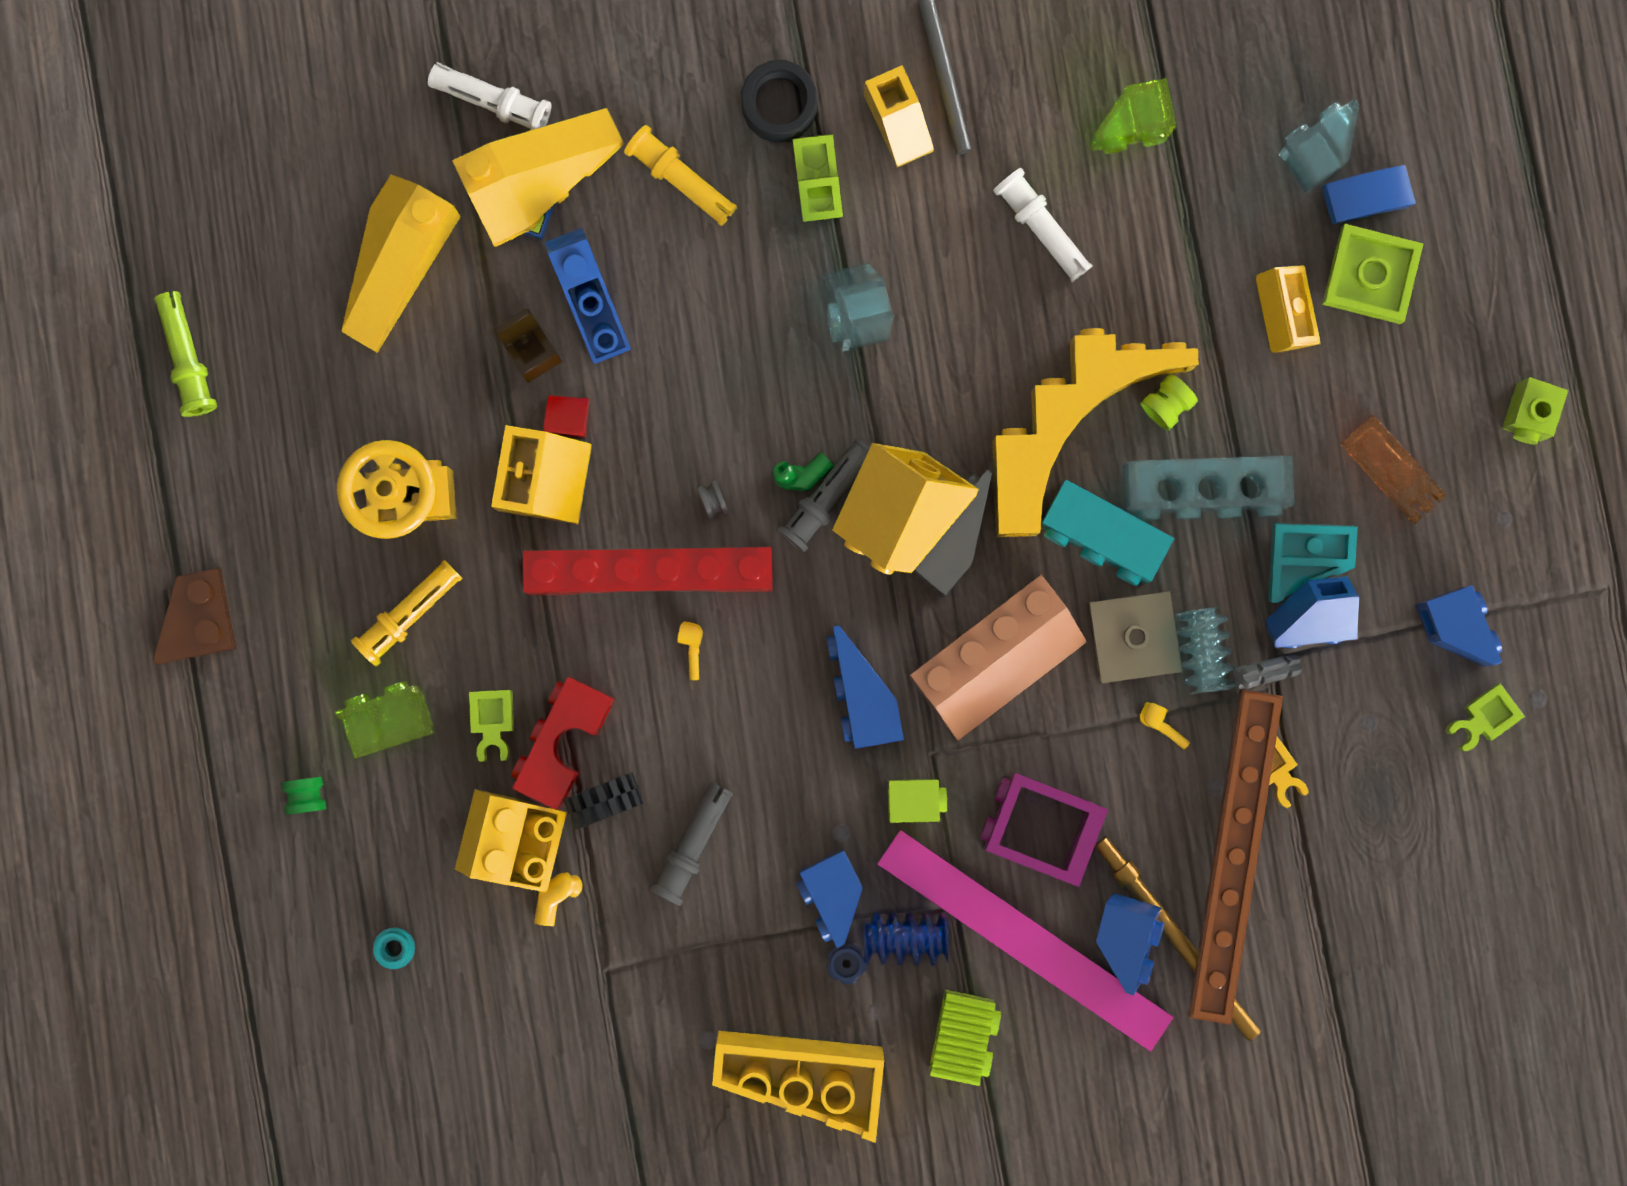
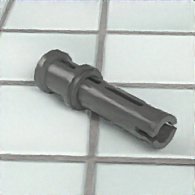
[776,439,870,553]
[649,781,734,906]

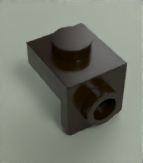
[494,309,562,383]

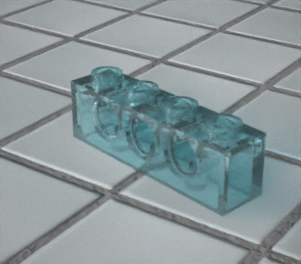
[1122,456,1295,521]

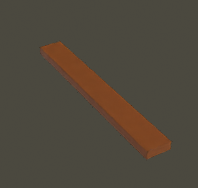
[1188,689,1283,1025]

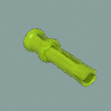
[154,291,217,417]

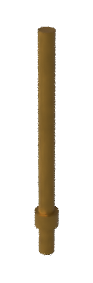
[1094,836,1261,1041]

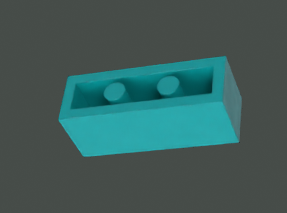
[1041,480,1175,586]

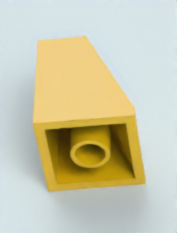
[832,443,979,575]

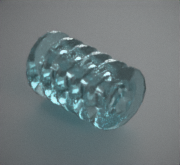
[1175,607,1236,694]

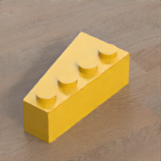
[712,1031,884,1143]

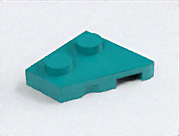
[1268,523,1358,603]

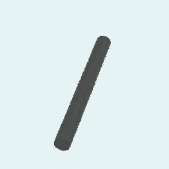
[918,0,972,155]

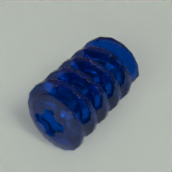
[864,912,949,966]

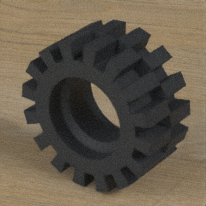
[563,772,644,830]

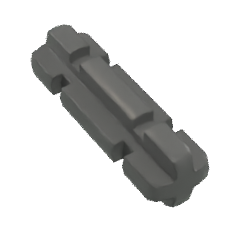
[1233,654,1302,689]

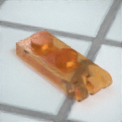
[1340,415,1446,524]

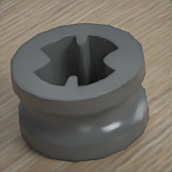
[697,480,729,521]

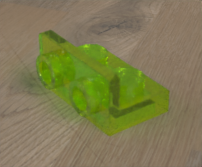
[335,681,435,759]

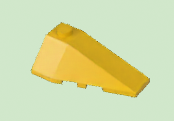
[452,108,624,247]
[341,174,461,353]

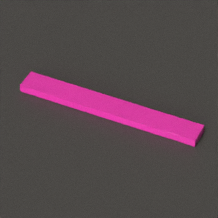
[877,830,1174,1052]

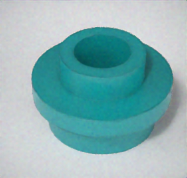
[373,927,415,969]

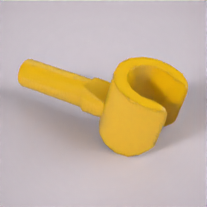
[677,621,703,680]
[1140,702,1190,750]

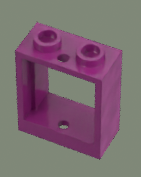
[979,772,1108,887]

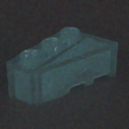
[822,263,894,352]

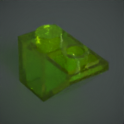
[1090,78,1177,154]

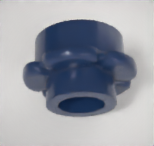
[826,943,867,984]

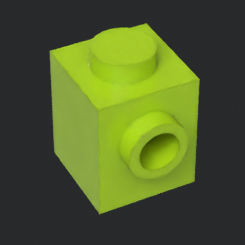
[1502,377,1568,444]

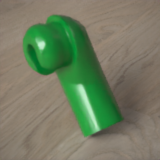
[772,452,834,492]

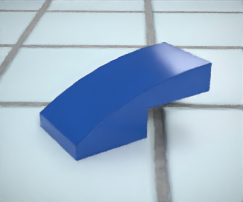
[1321,165,1416,225]

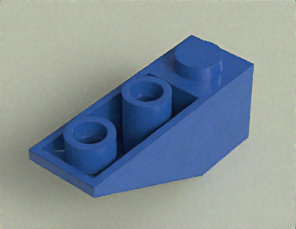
[545,227,631,364]
[826,625,904,749]

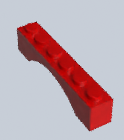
[523,547,773,595]

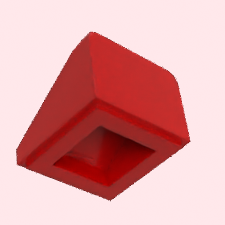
[543,395,589,439]

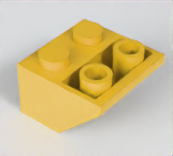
[491,425,592,525]
[454,789,567,893]

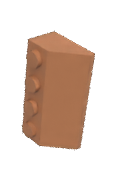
[908,575,1087,741]

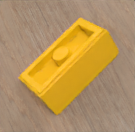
[1256,265,1321,353]

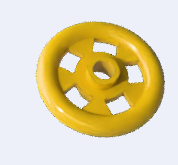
[337,440,436,539]

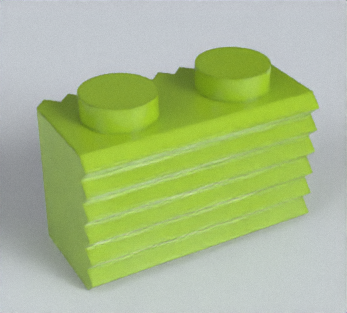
[928,990,1001,1086]

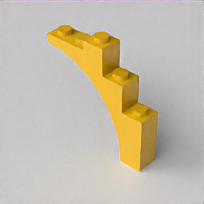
[992,328,1199,537]

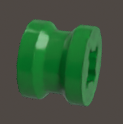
[281,777,327,815]

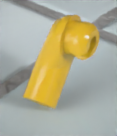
[534,872,582,926]

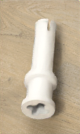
[428,62,551,130]
[993,168,1092,282]

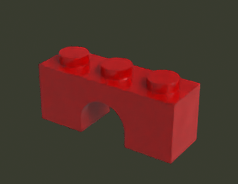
[511,677,616,810]

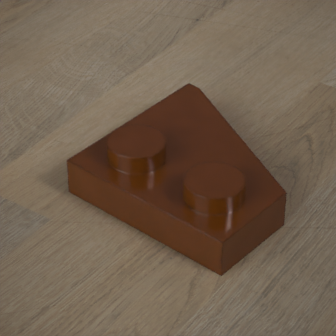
[154,568,236,665]

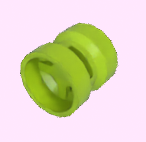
[1140,374,1198,431]

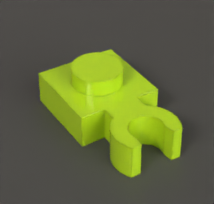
[1445,683,1525,751]
[469,690,514,762]

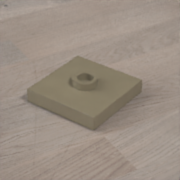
[1088,591,1182,684]

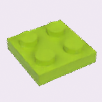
[1322,224,1423,324]

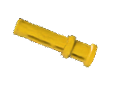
[624,125,737,226]
[351,560,463,667]

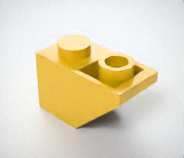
[864,65,934,168]

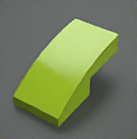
[792,134,843,222]

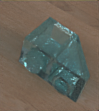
[1279,99,1359,193]

